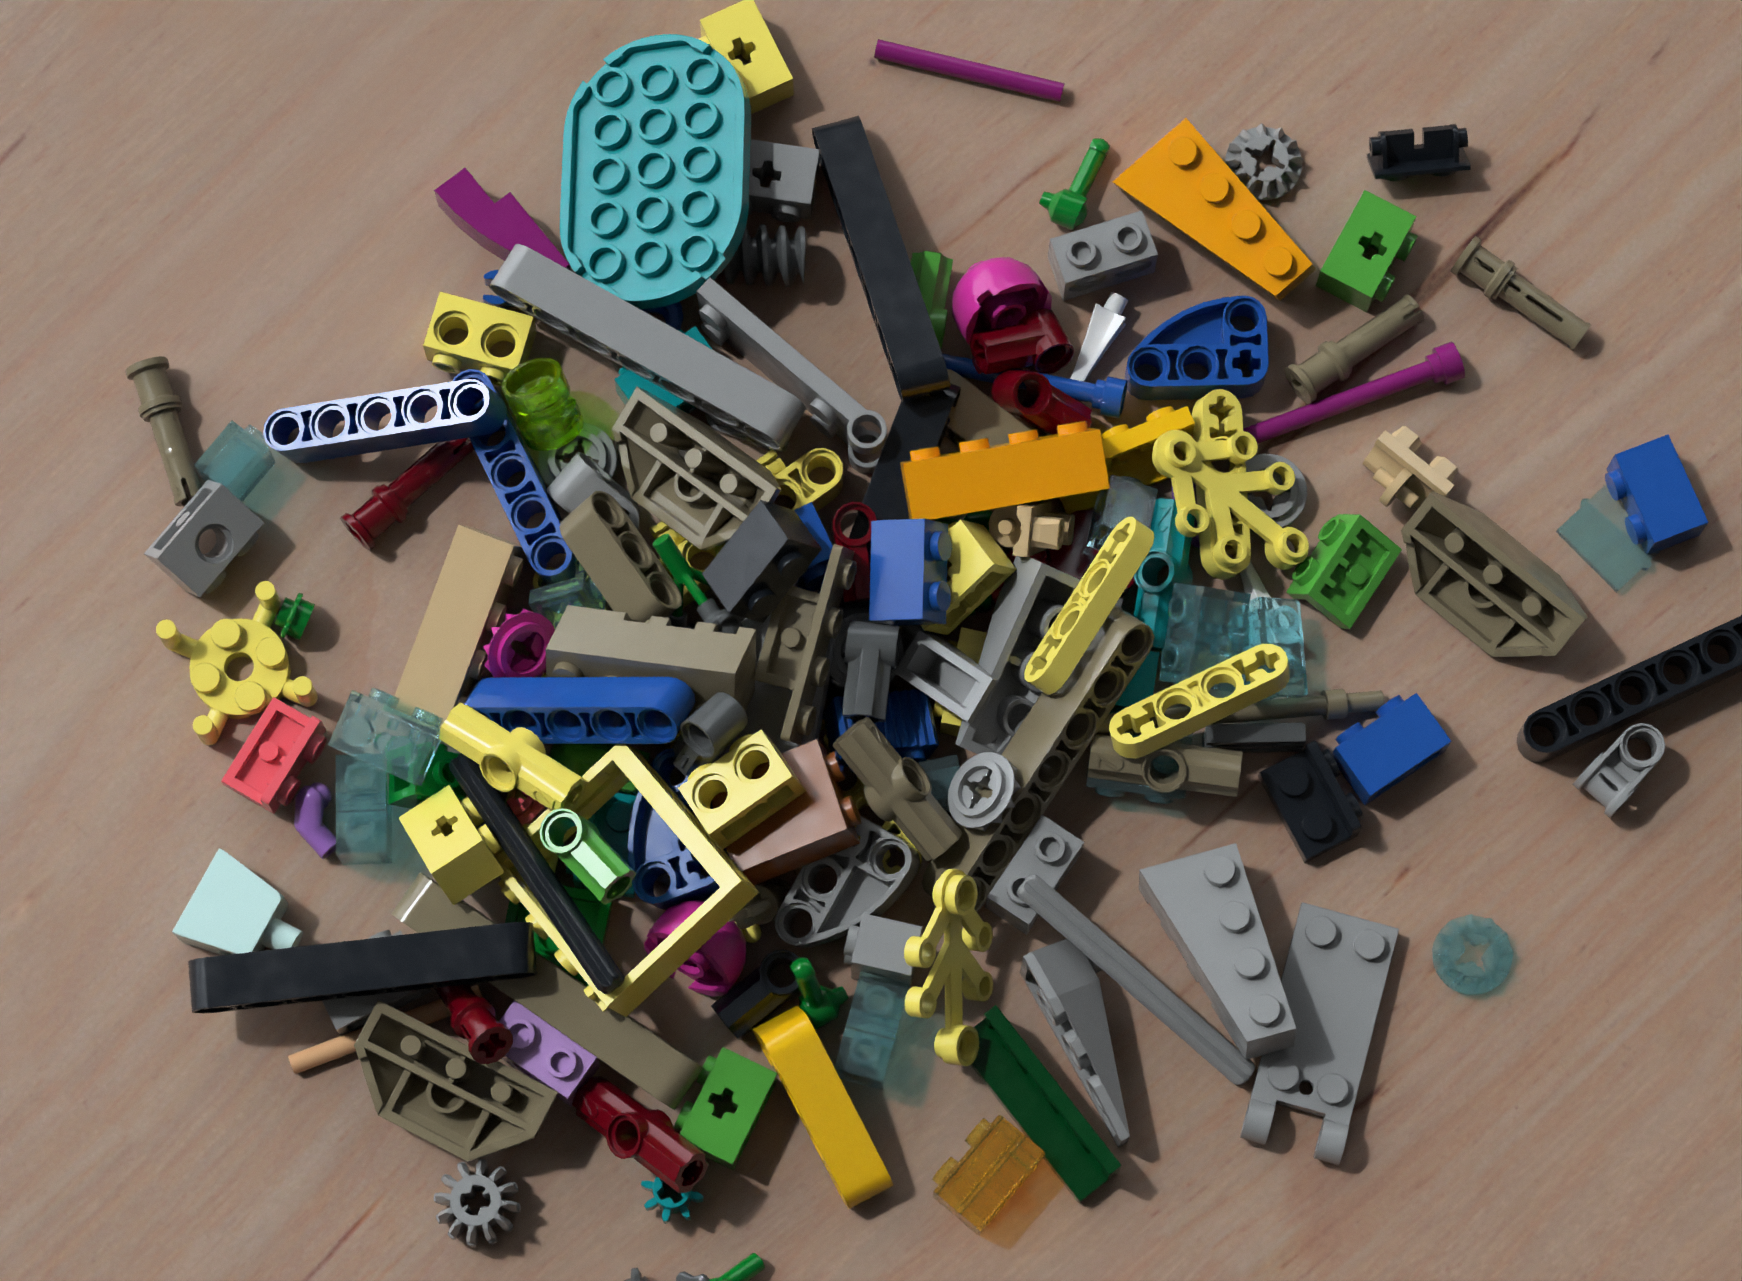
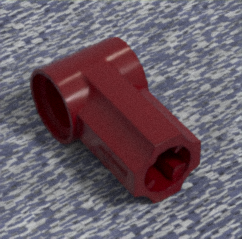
[970,308,1075,375]
[992,370,1092,435]
[832,502,877,603]

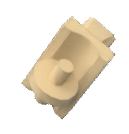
[1362,426,1458,509]
[988,500,1075,557]

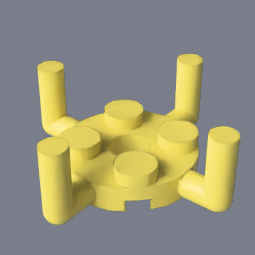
[156,581,318,745]

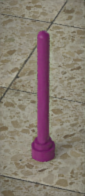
[1243,341,1465,444]

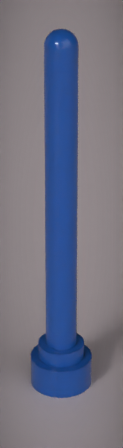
[942,353,1128,419]

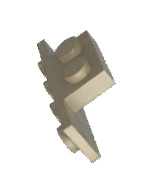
[753,544,857,745]

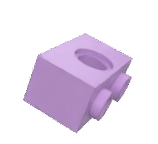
[498,1000,600,1107]

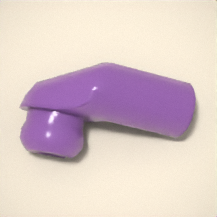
[294,782,341,859]

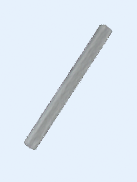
[1016,874,1255,1085]

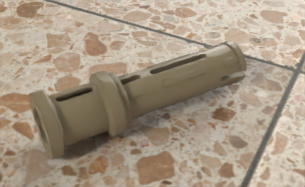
[1451,236,1591,350]
[1285,294,1424,404]
[125,356,202,506]

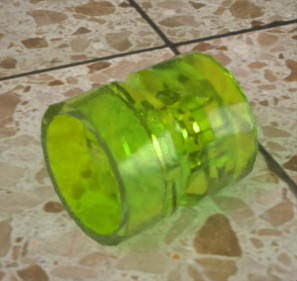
[501,358,584,451]

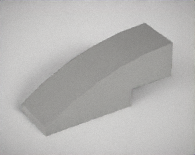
[894,625,997,724]

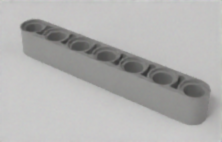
[490,244,806,451]

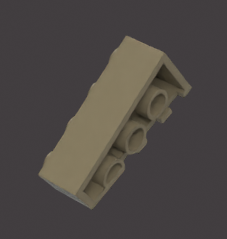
[545,605,756,718]

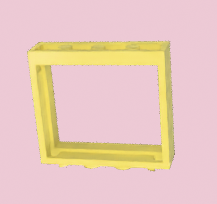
[496,744,759,1017]

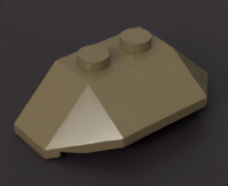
[612,387,782,551]
[1401,491,1587,657]
[354,1000,559,1162]

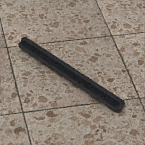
[449,753,624,994]

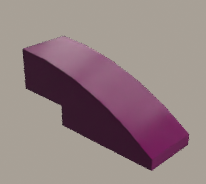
[434,168,571,271]

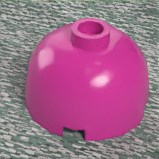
[952,257,1052,345]
[644,900,746,997]

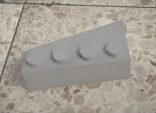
[1139,843,1296,1060]

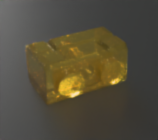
[932,1114,1046,1235]

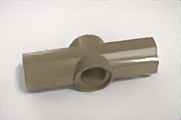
[832,717,963,861]
[1088,734,1243,797]

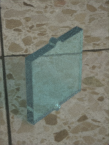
[1556,485,1662,593]

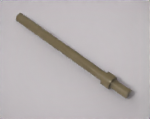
[1096,689,1384,734]

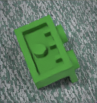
[1286,514,1402,629]

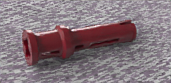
[340,438,475,551]
[434,984,513,1064]

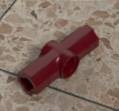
[572,1076,709,1193]

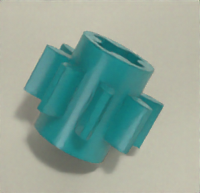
[641,1177,704,1224]

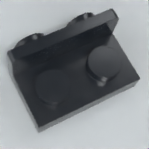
[1258,740,1364,863]

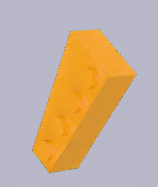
[1112,118,1316,301]
[900,421,1110,520]

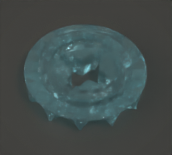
[1432,914,1514,995]

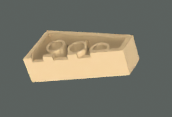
[389,525,526,731]

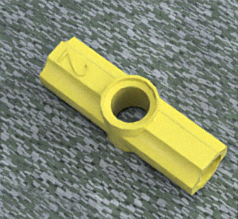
[439,702,587,811]

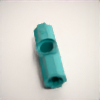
[1134,498,1195,652]

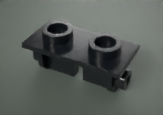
[1367,124,1471,181]

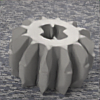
[434,1159,521,1247]

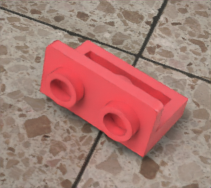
[221,697,327,814]

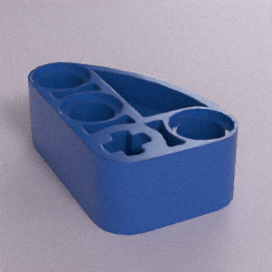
[1124,296,1269,400]
[628,748,729,910]

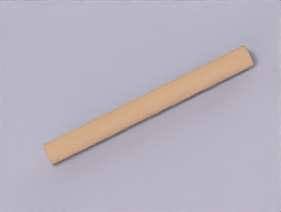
[288,984,483,1074]

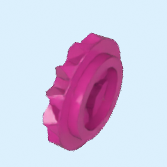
[483,608,555,678]

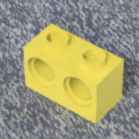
[423,292,537,386]
[678,729,806,849]

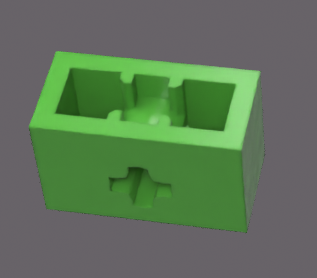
[1315,190,1418,312]
[674,1047,778,1171]

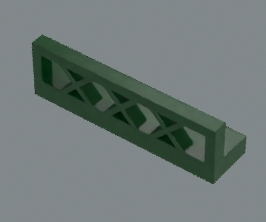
[971,1005,1122,1203]

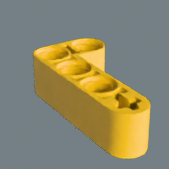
[752,1006,893,1209]

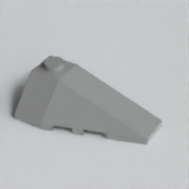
[955,556,1123,755]
[1020,939,1130,1148]

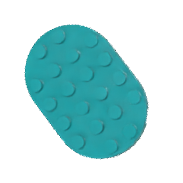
[560,34,751,309]

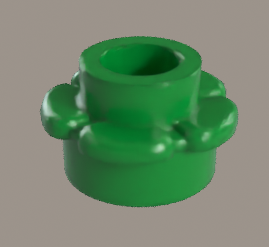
[274,593,315,640]

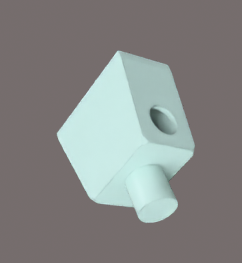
[172,848,303,955]

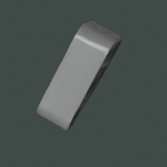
[775,816,920,948]

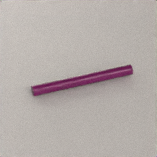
[874,39,1065,102]

